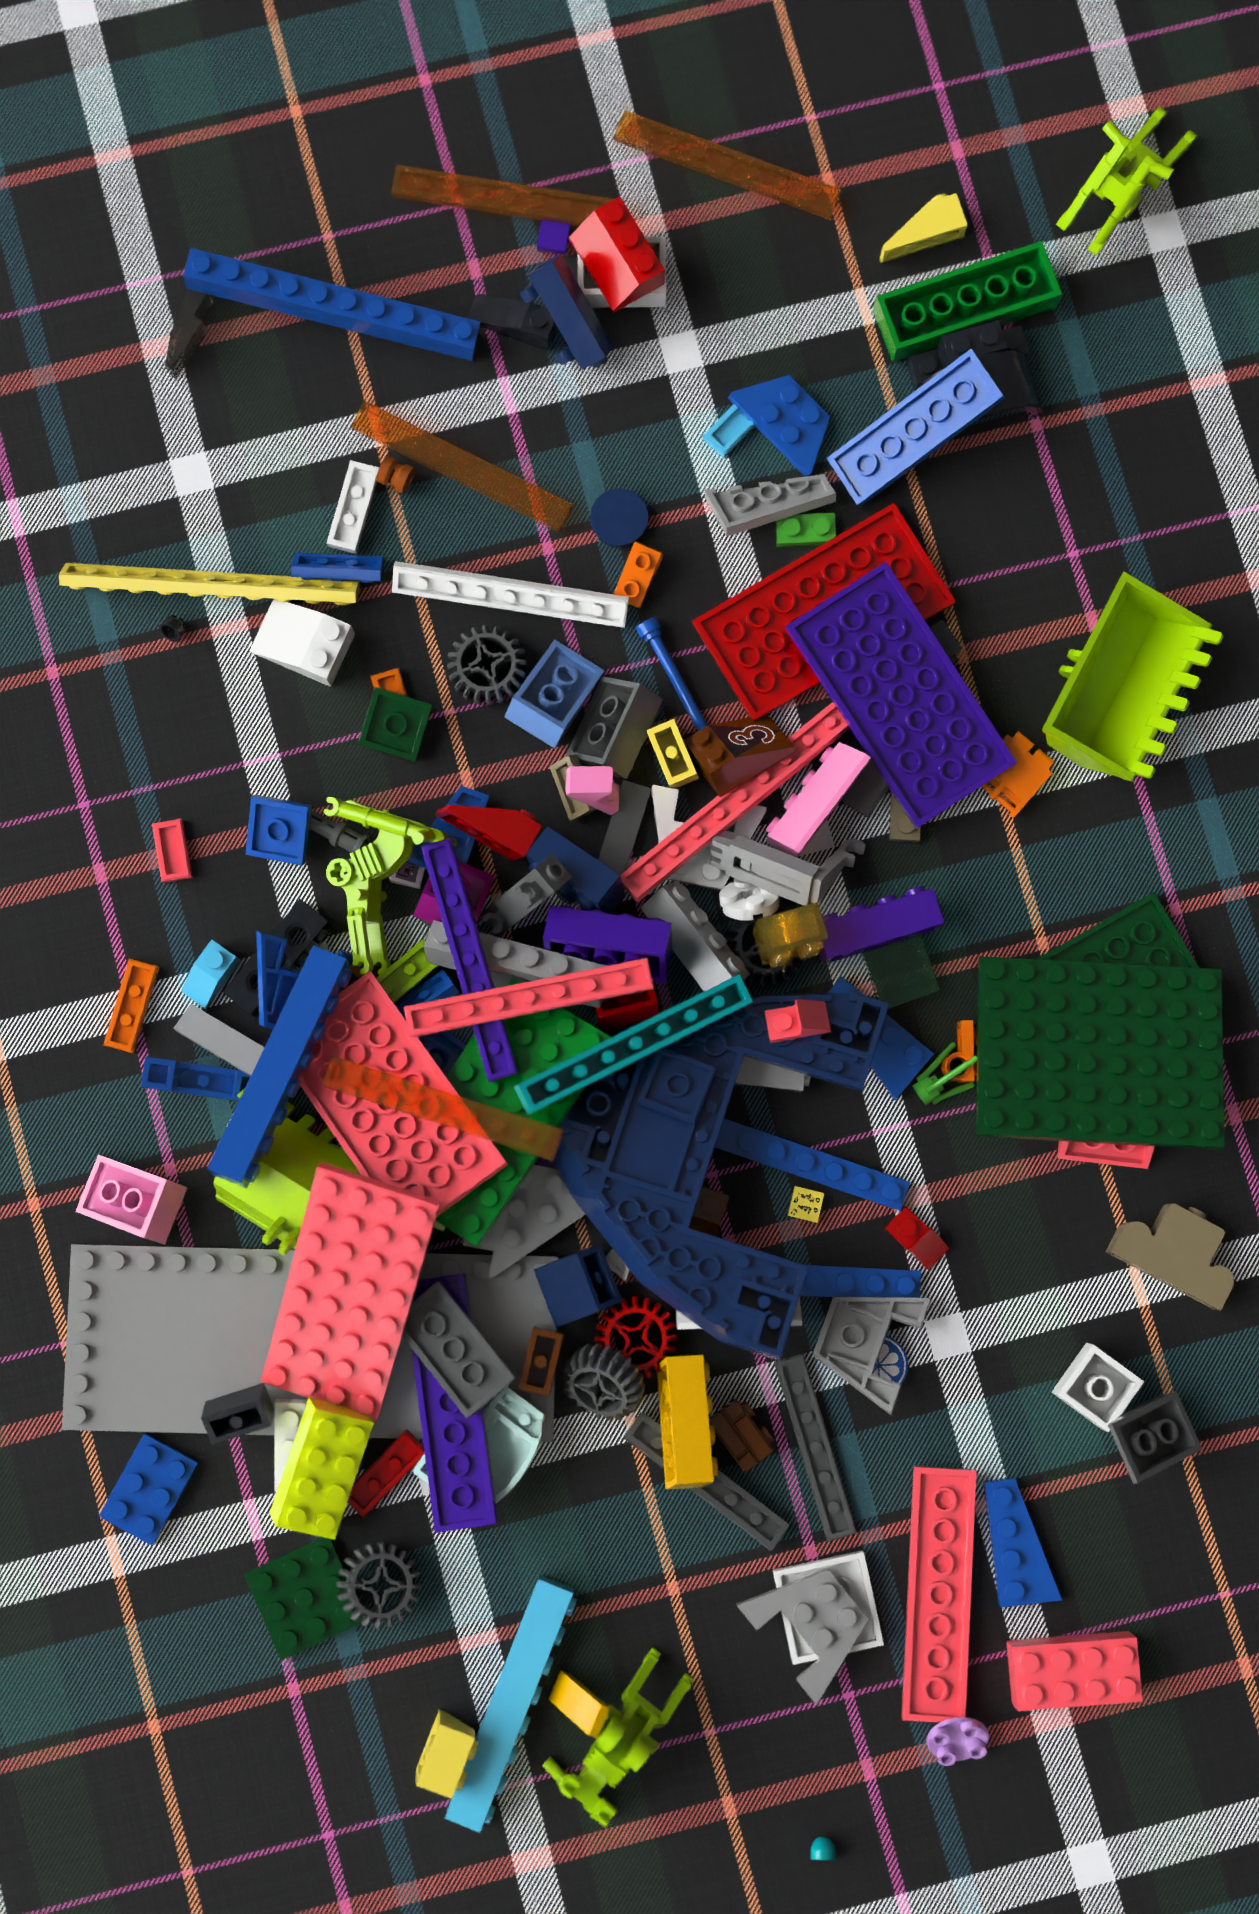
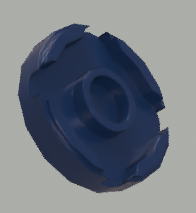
[590,488,649,548]

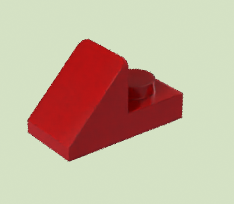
[884,1206,949,1270]

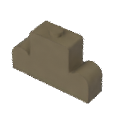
[1106,1204,1234,1311]

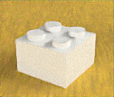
[1051,1343,1144,1432]

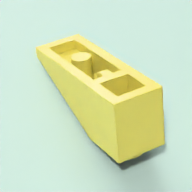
[880,193,967,263]

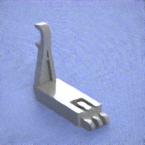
[709,835,865,907]

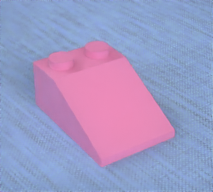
[75,1155,188,1245]

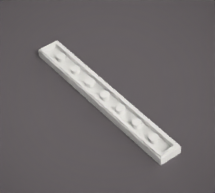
[392,561,629,628]

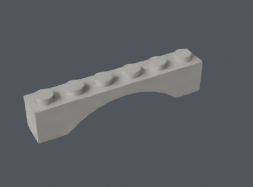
[424,920,606,1008]

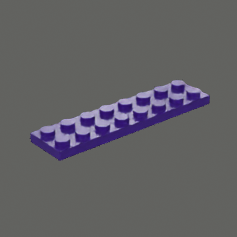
[411,1273,498,1533]

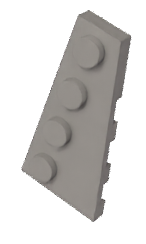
[705,474,836,536]

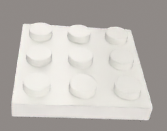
[773,1550,884,1665]

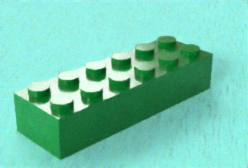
[873,241,1062,362]

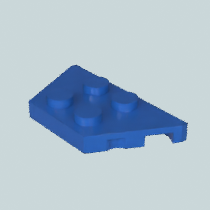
[728,375,830,477]

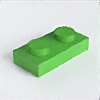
[776,513,836,547]

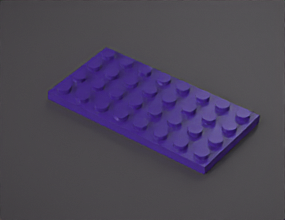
[785,562,1017,828]

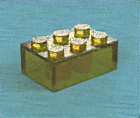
[752,902,828,968]

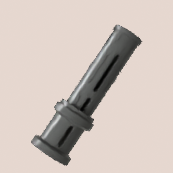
[287,798,370,853]

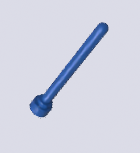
[636,617,708,731]

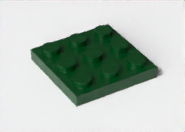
[244,1537,363,1660]

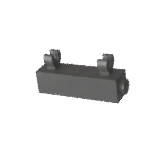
[477,854,572,937]

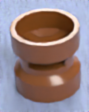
[376,455,416,494]

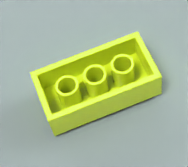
[270,1397,374,1540]

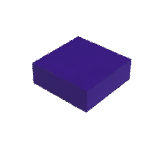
[537,219,570,255]

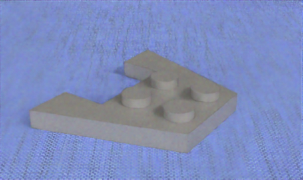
[813,1297,931,1415]
[736,1568,868,1705]

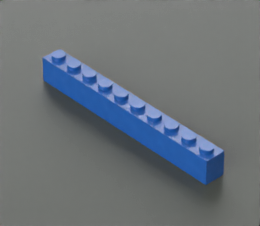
[183,248,480,361]

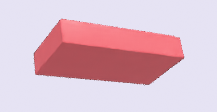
[152,819,193,883]

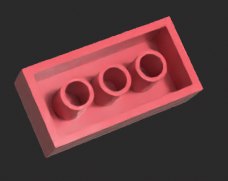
[1006,1631,1143,1711]

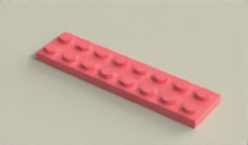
[901,1466,977,1722]

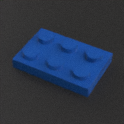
[99,1432,199,1546]

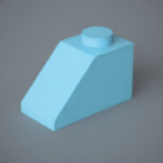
[181,940,242,1009]

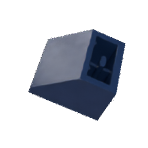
[534,1244,622,1327]

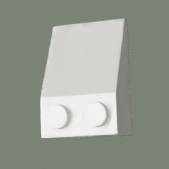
[250,598,355,687]

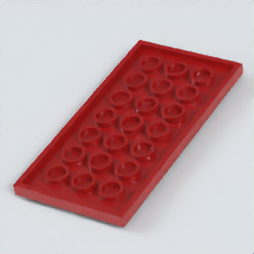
[692,503,956,721]

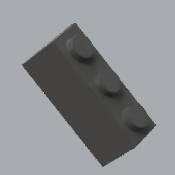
[566,676,663,780]

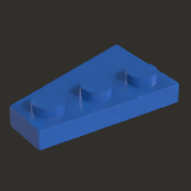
[406,786,489,869]

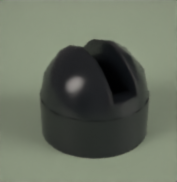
[159,615,186,642]

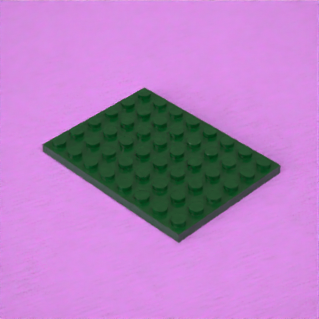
[976,956,1225,1150]

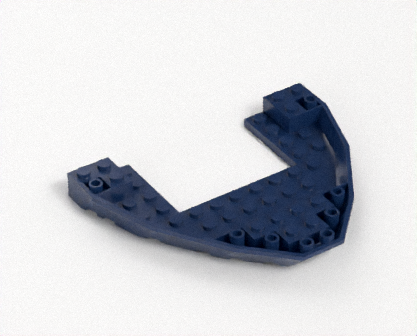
[546,993,889,1361]

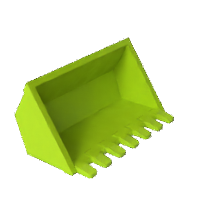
[1042,571,1223,782]
[213,1102,361,1255]

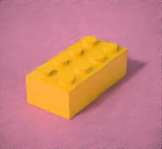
[657,1355,718,1490]

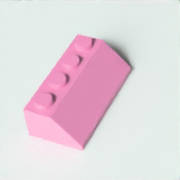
[765,742,871,858]

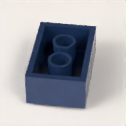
[525,826,626,914]

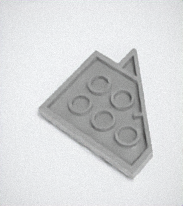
[463,1165,585,1278]

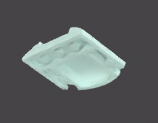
[412,1386,544,1503]

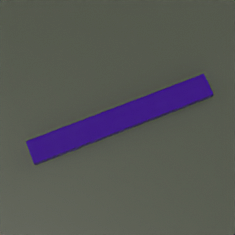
[421,838,519,1082]

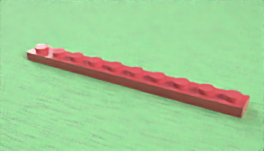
[620,702,850,902]

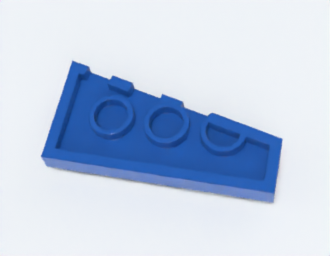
[983,1478,1062,1608]

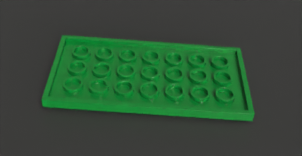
[436,977,612,1248]

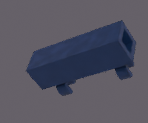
[519,253,614,369]

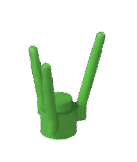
[912,1042,978,1105]

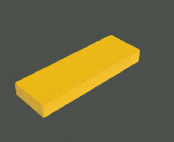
[548,1670,610,1738]

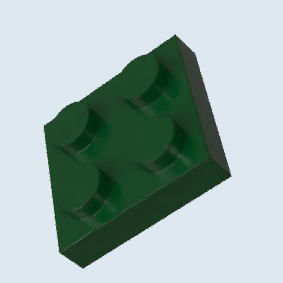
[358,687,433,762]

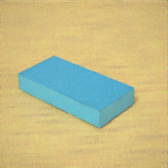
[702,404,755,458]

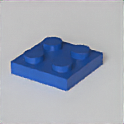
[246,795,312,865]

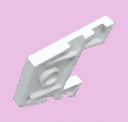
[651,785,767,890]

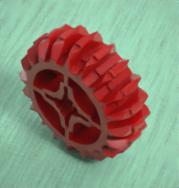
[595,1296,677,1378]

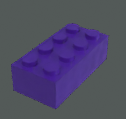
[812,886,944,965]
[543,905,672,983]

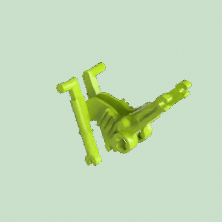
[1056,106,1198,256]
[324,797,457,975]
[542,1647,694,1827]

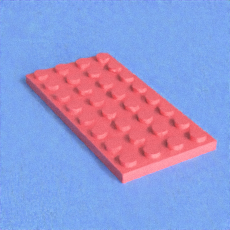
[298,971,508,1216]
[261,1162,441,1421]

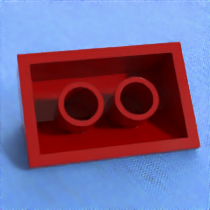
[569,196,665,312]

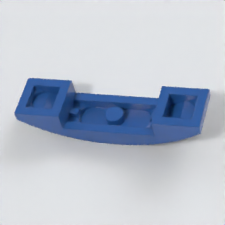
[141,1057,251,1101]

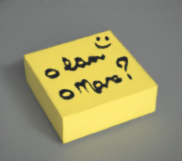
[787,1186,825,1223]

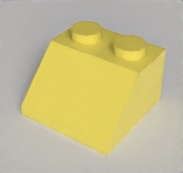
[416,1709,478,1799]

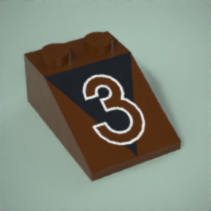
[683,715,796,797]

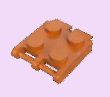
[981,731,1054,818]

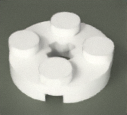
[719,878,780,921]

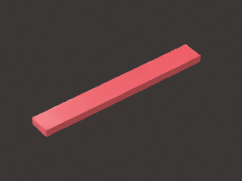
[404,958,654,1038]

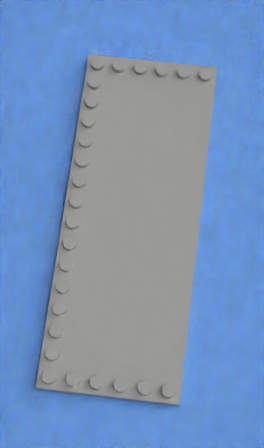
[62,1244,558,1442]

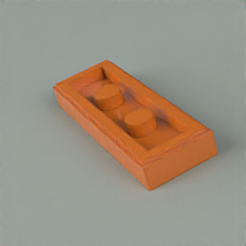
[103,959,160,1054]

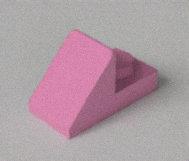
[566,766,619,815]

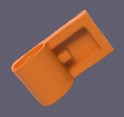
[614,541,663,608]
[941,1020,977,1083]

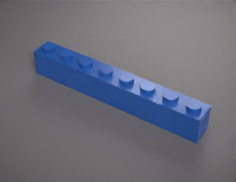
[207,945,352,1189]

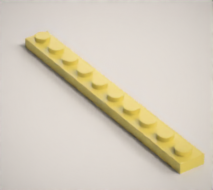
[59,563,359,606]

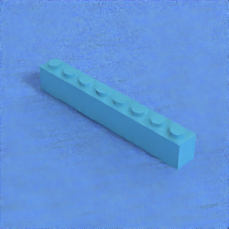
[445,1575,577,1833]

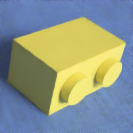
[646,719,699,789]

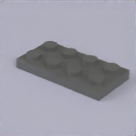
[403,1281,517,1419]

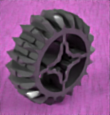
[447,625,527,705]
[562,1343,645,1420]
[336,1542,421,1629]

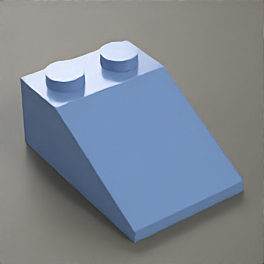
[505,639,605,748]

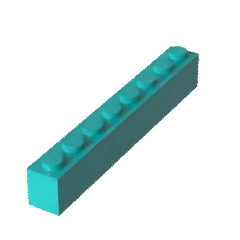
[514,974,753,1115]

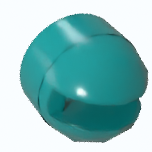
[811,1837,836,1860]

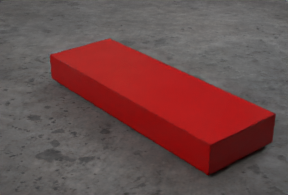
[347,1429,425,1517]

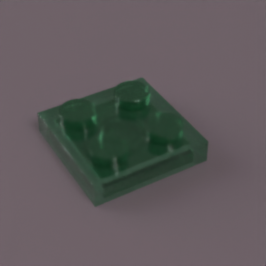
[862,934,940,1009]

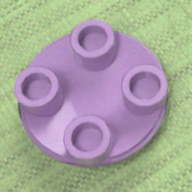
[927,1717,989,1766]

